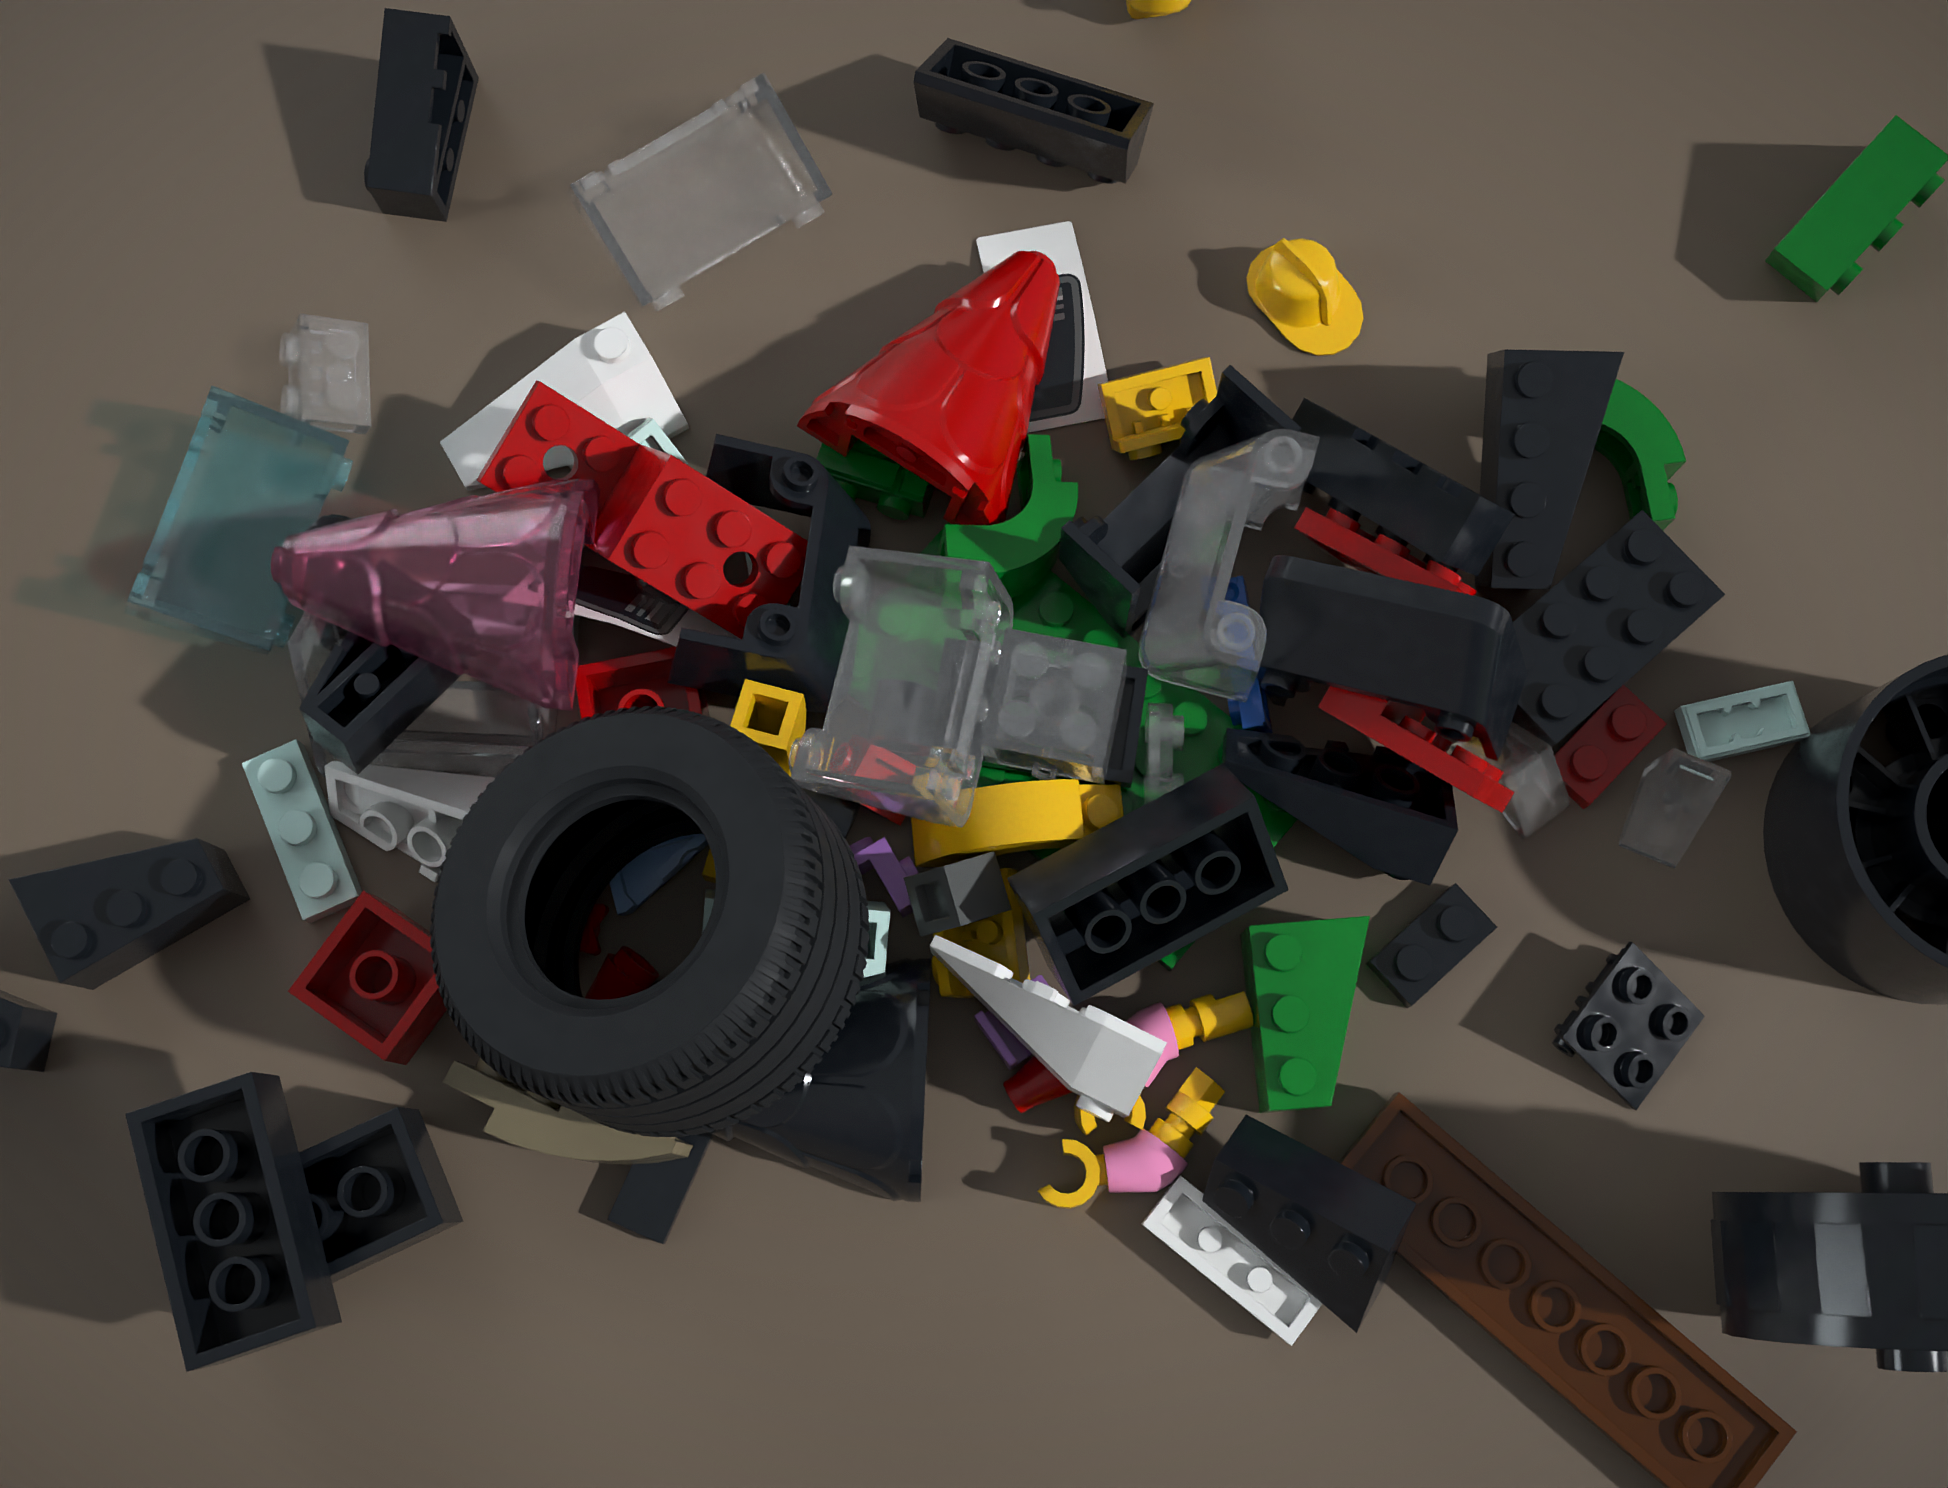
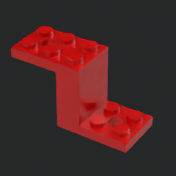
[476,380,808,639]
[1294,507,1515,813]

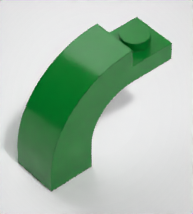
[1594,379,1686,530]
[936,434,1078,607]

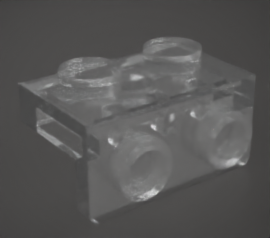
[279,314,371,439]

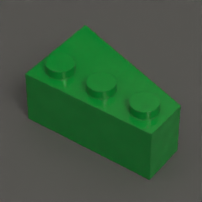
[1765,115,1948,302]
[1240,916,1370,1113]

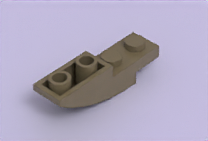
[442,1058,693,1165]

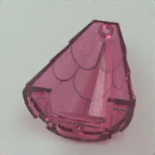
[271,478,600,711]

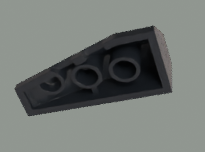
[1222,728,1458,886]

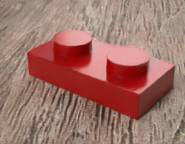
[1540,685,1667,809]

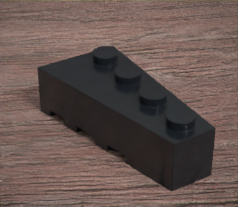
[1283,398,1515,576]

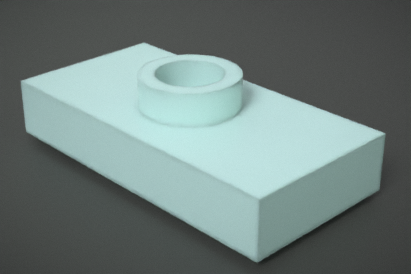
[1674,681,1810,766]

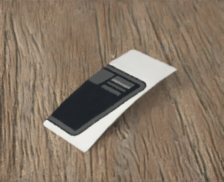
[976,221,1108,433]
[504,561,742,647]

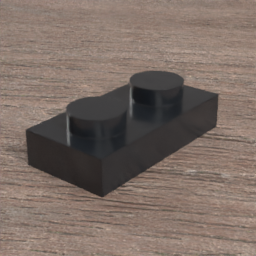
[1366,883,1497,1008]

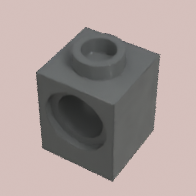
[904,851,1012,937]

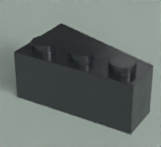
[364,8,479,222]
[299,553,484,775]
[9,838,250,990]
[1202,1114,1416,1333]

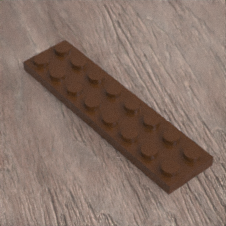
[1338,1092,1797,1488]

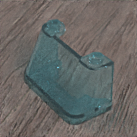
[124,386,353,655]

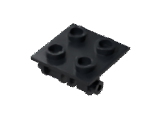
[1552,942,1705,1110]

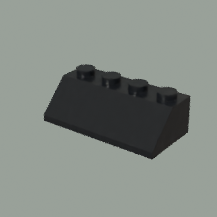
[913,38,1154,184]

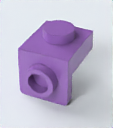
[850,837,919,918]

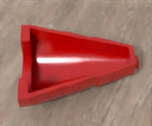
[797,251,1060,525]

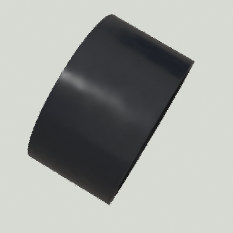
[1763,655,1948,1005]

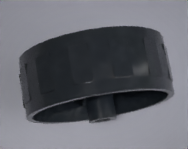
[1710,1162,1948,1372]

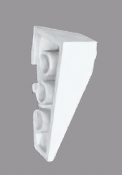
[440,311,689,491]

